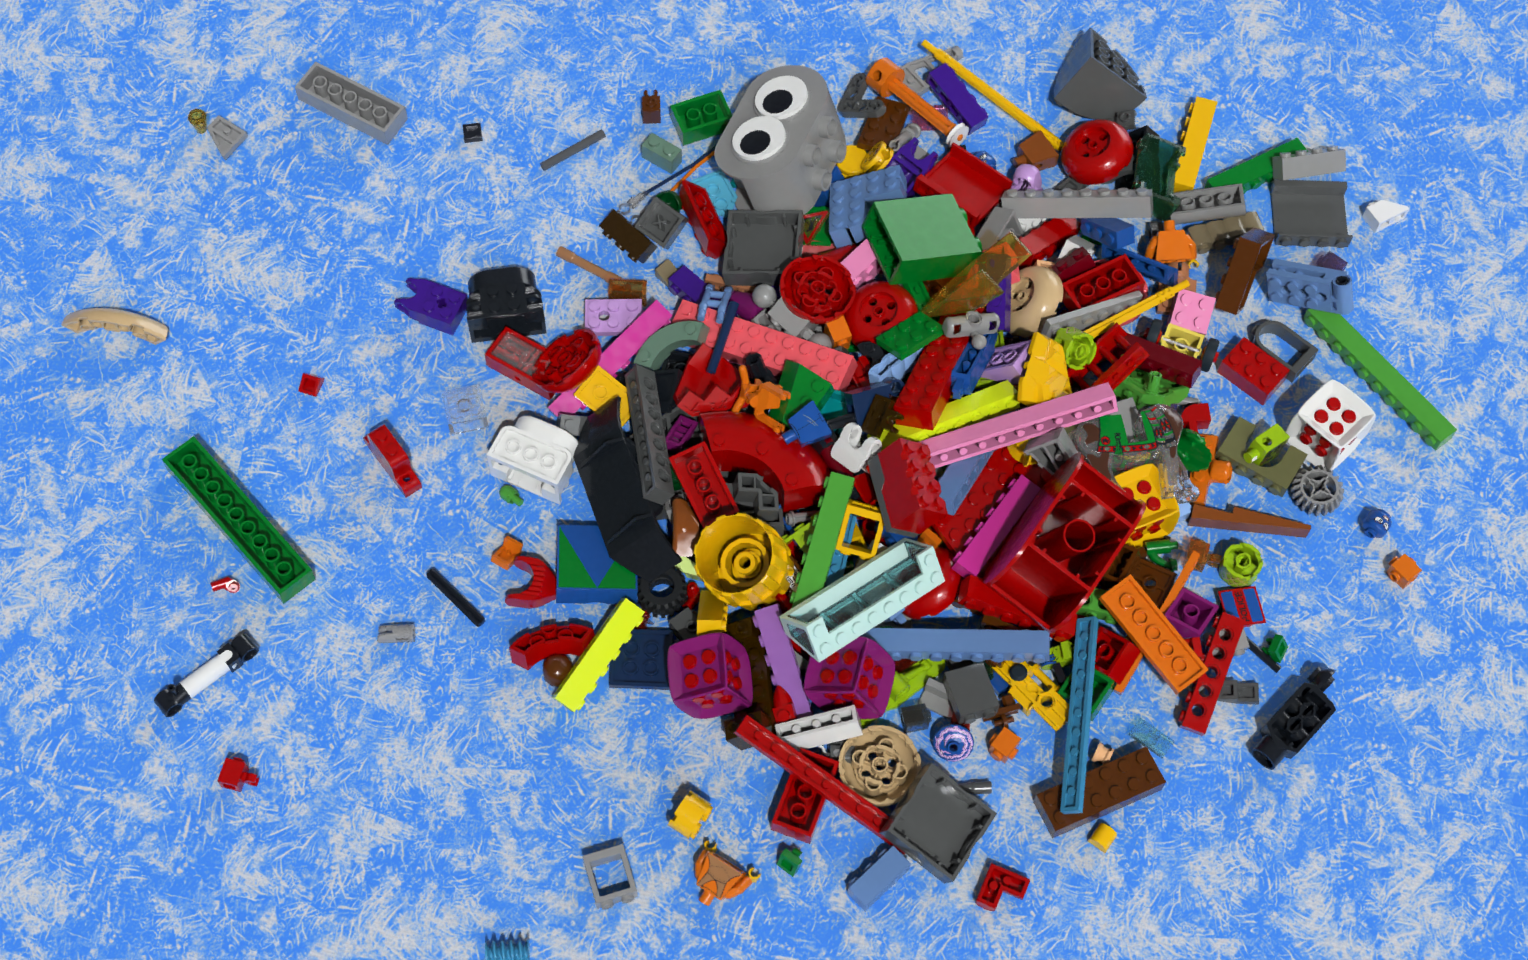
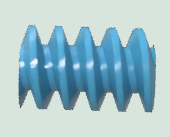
[485,939,530,960]

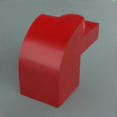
[1181,403,1211,433]

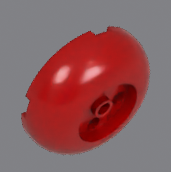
[1061,119,1133,185]
[779,255,856,324]
[844,281,919,352]
[532,329,602,393]
[891,547,963,619]

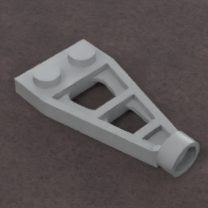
[900,46,964,96]

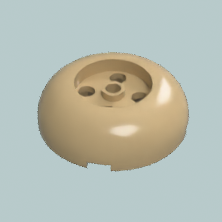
[1009,266,1063,338]
[838,725,921,807]

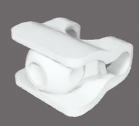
[831,422,882,473]

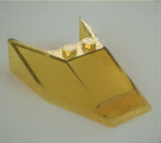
[921,231,1032,317]

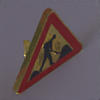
[803,210,830,246]

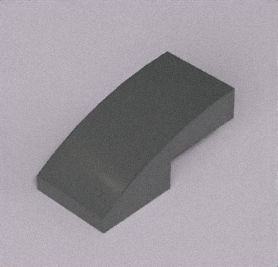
[1217,680,1259,704]

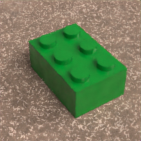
[670,90,732,146]

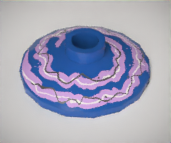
[933,724,974,762]

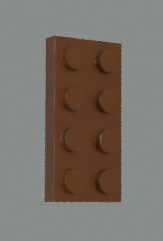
[857,96,911,151]

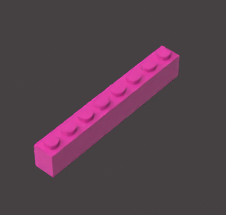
[547,299,673,418]

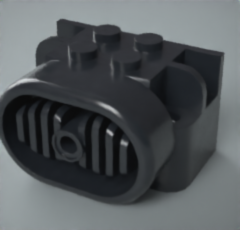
[466,266,547,343]

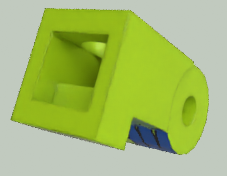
[1040,640,1075,670]

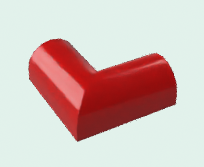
[976,863,1030,911]

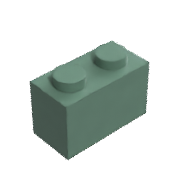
[641,133,682,174]

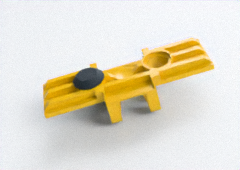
[990,660,1069,732]

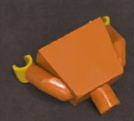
[1144,220,1199,269]

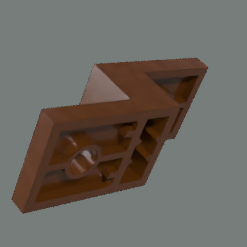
[1102,544,1178,609]

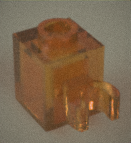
[1183,539,1222,573]

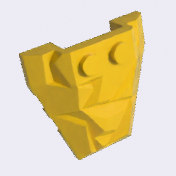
[1017,332,1072,407]

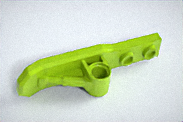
[860,659,945,730]

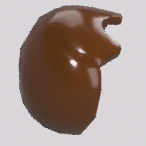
[543,654,573,687]

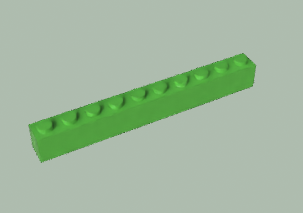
[1303,308,1457,451]

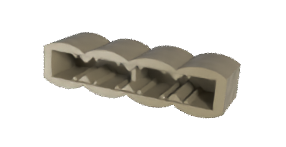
[1186,212,1264,254]

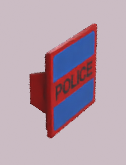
[1218,586,1266,627]

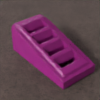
[665,415,698,455]

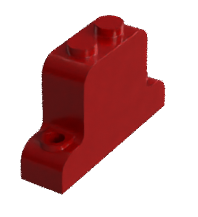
[363,424,422,498]

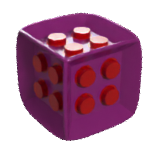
[667,633,753,719]
[804,636,895,719]

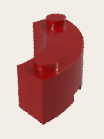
[509,623,595,670]

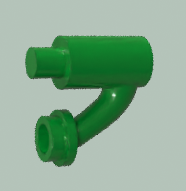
[1145,539,1178,572]

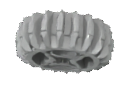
[1290,465,1344,517]

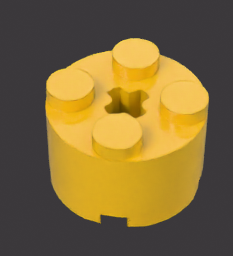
[668,790,713,839]

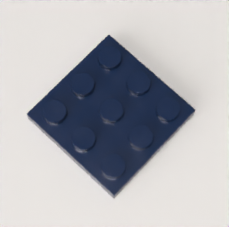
[609,629,673,690]

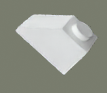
[1362,200,1409,233]

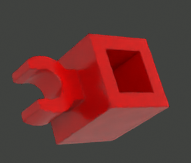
[217,757,260,792]

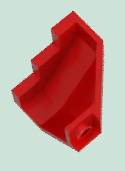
[673,343,753,417]

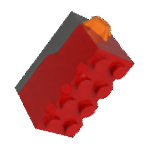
[867,438,948,538]

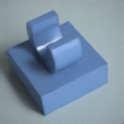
[884,608,907,626]

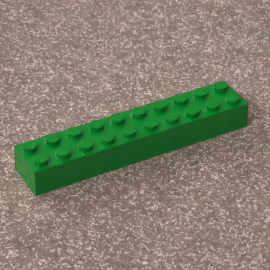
[162,436,316,604]

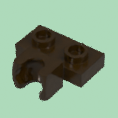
[861,394,904,438]

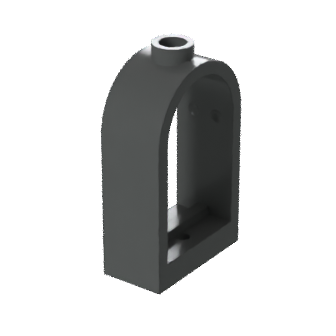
[1250,321,1319,383]

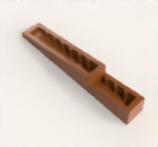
[1188,504,1311,538]

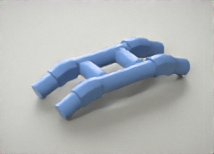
[697,284,734,324]

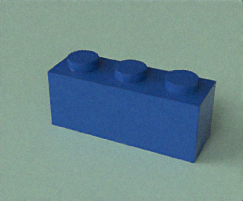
[1080,218,1135,250]

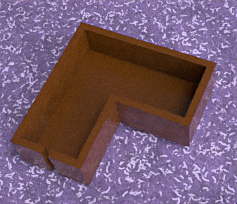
[1215,227,1275,315]

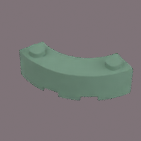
[633,321,710,370]

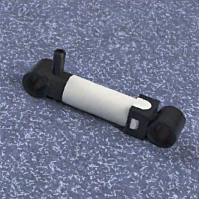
[154,633,259,717]

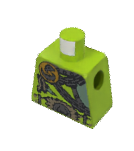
[1243,423,1290,466]

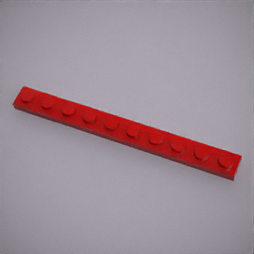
[734,715,905,855]

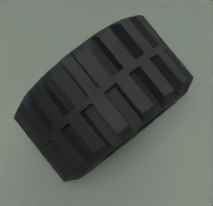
[637,566,687,618]

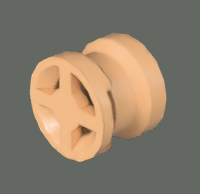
[1091,742,1115,765]

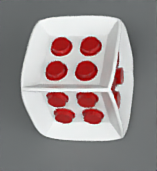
[1286,379,1376,472]

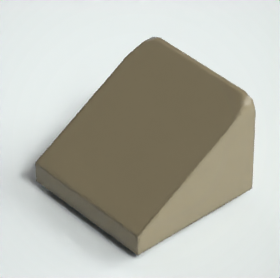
[655,259,678,288]

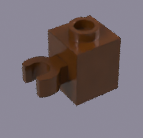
[642,90,661,124]

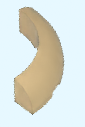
[61,308,168,345]

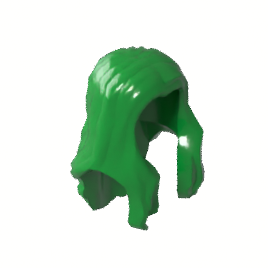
[1159,428,1212,473]

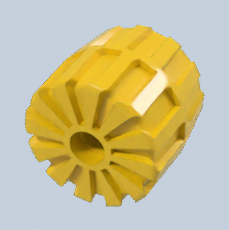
[693,513,794,611]

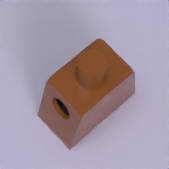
[1012,130,1059,171]

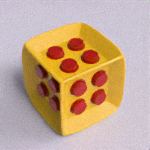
[1111,463,1180,548]

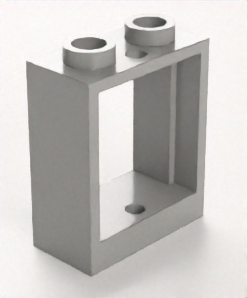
[582,844,638,910]

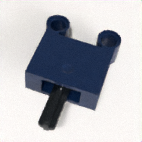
[826,377,905,444]

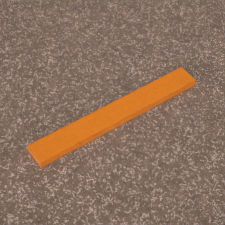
[1114,550,1200,695]

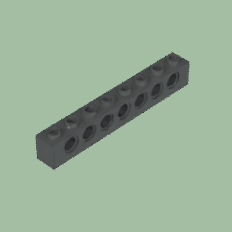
[625,364,675,505]

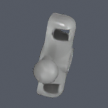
[942,311,1000,350]

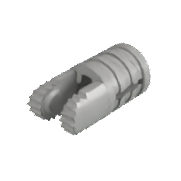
[377,624,416,643]

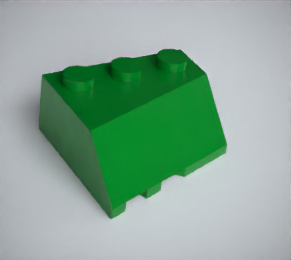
[769,360,834,429]

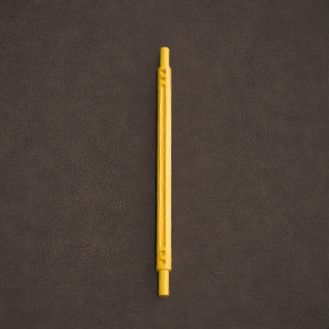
[921,39,1064,152]
[1083,279,1190,338]

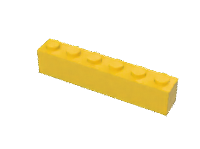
[1168,96,1217,193]

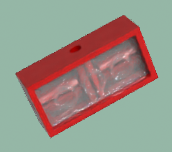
[485,327,555,400]

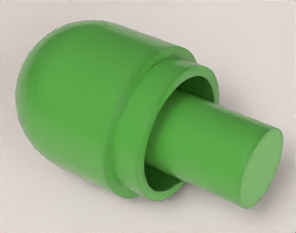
[499,485,524,506]

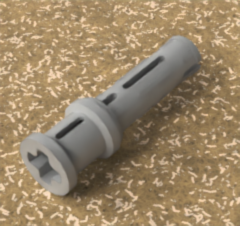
[889,123,921,151]

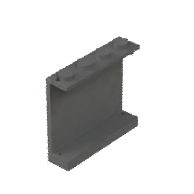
[1270,179,1353,248]

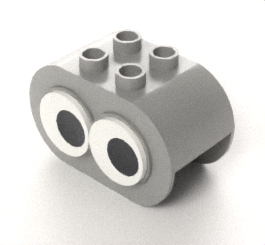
[714,65,847,215]

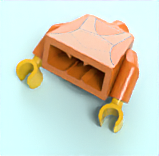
[695,840,761,906]

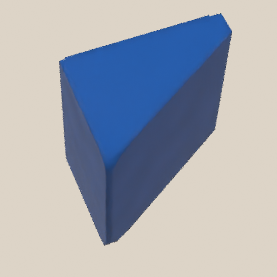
[989,672,1010,696]

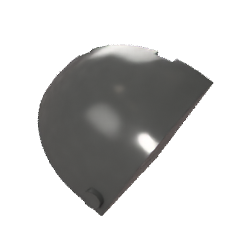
[1054,27,1147,119]

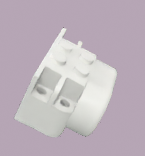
[487,416,578,505]

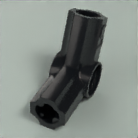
[745,353,779,385]

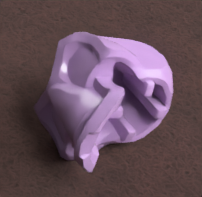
[1011,164,1043,191]

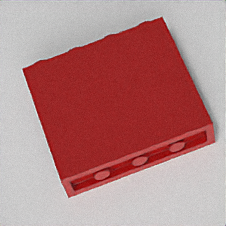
[913,143,1013,229]

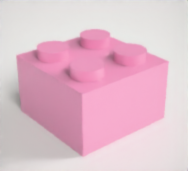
[1166,289,1216,335]

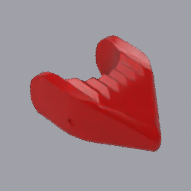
[505,556,556,609]

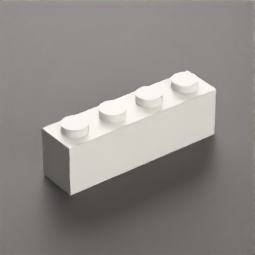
[775,705,863,751]

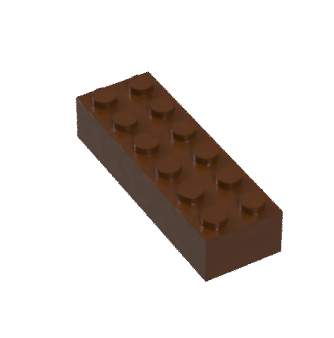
[1034,746,1166,839]

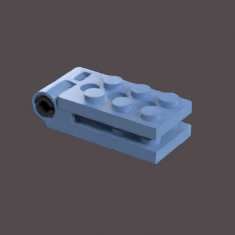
[1266,259,1354,315]

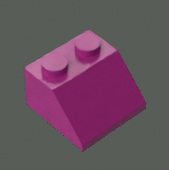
[1164,587,1219,638]

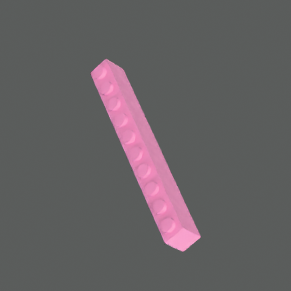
[918,382,1118,468]

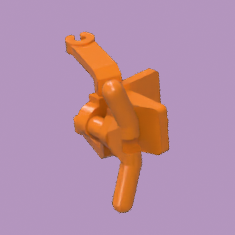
[731,365,791,433]

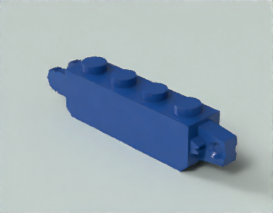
[951,332,998,399]

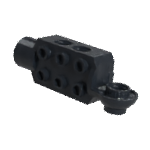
[1251,666,1336,770]

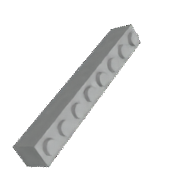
[1001,188,1153,219]

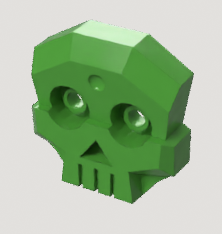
[1113,354,1190,410]

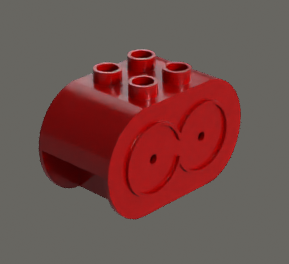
[983,452,1146,633]

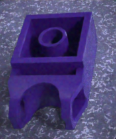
[884,137,939,198]
[394,278,468,336]

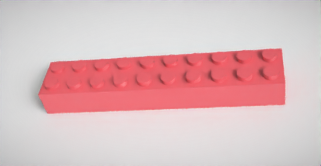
[671,299,858,392]

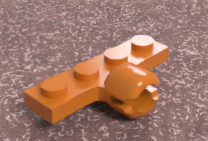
[1185,434,1232,506]

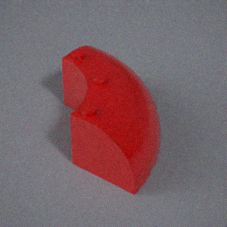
[698,411,831,512]

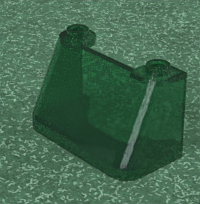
[1131,133,1186,221]

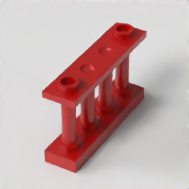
[1067,322,1150,390]

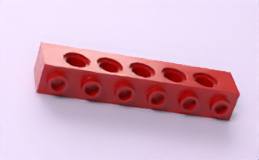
[1178,612,1246,736]

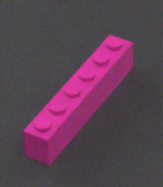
[951,474,1041,578]

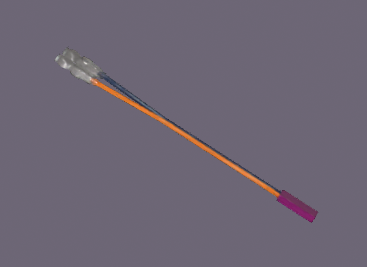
[617,145,716,226]

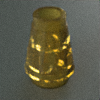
[188,109,207,134]

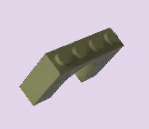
[1215,417,1308,497]

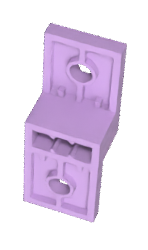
[585,299,677,336]

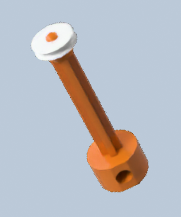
[866,57,969,148]

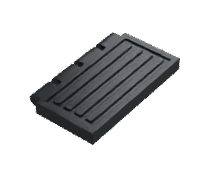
[615,369,683,414]

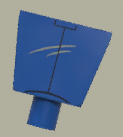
[781,400,832,447]

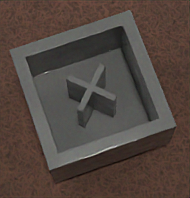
[634,196,689,249]

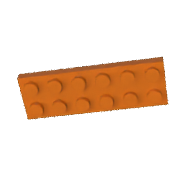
[1099,574,1209,695]

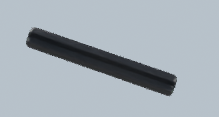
[426,568,485,627]

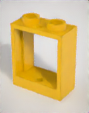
[836,499,884,561]

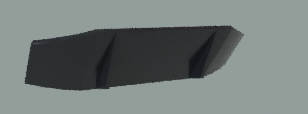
[573,396,682,582]

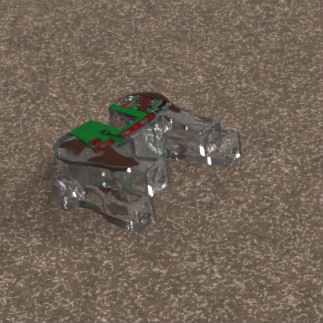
[1068,404,1200,504]

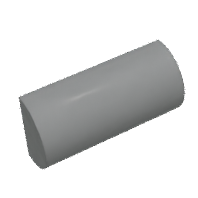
[1168,184,1246,225]

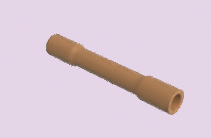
[556,246,625,289]

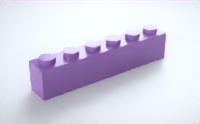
[752,604,814,719]

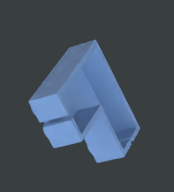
[829,165,907,248]

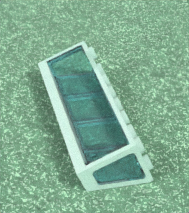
[779,538,945,662]

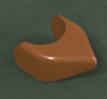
[672,498,700,557]

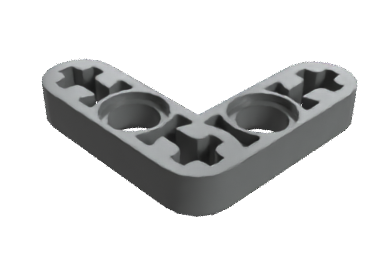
[838,73,886,118]

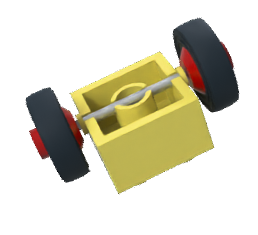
[1143,318,1220,372]

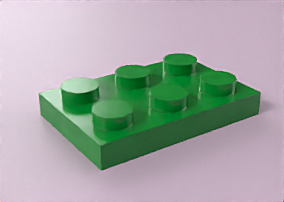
[876,311,944,361]

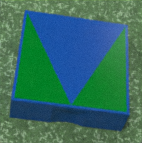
[556,525,638,605]

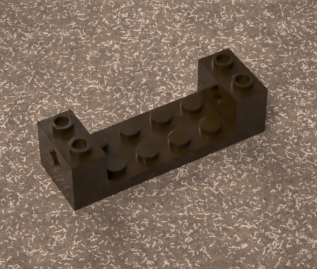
[722,617,776,750]

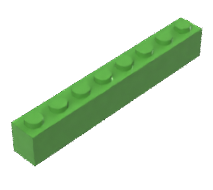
[787,472,855,634]

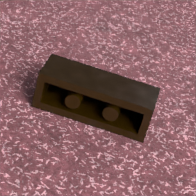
[599,209,657,264]

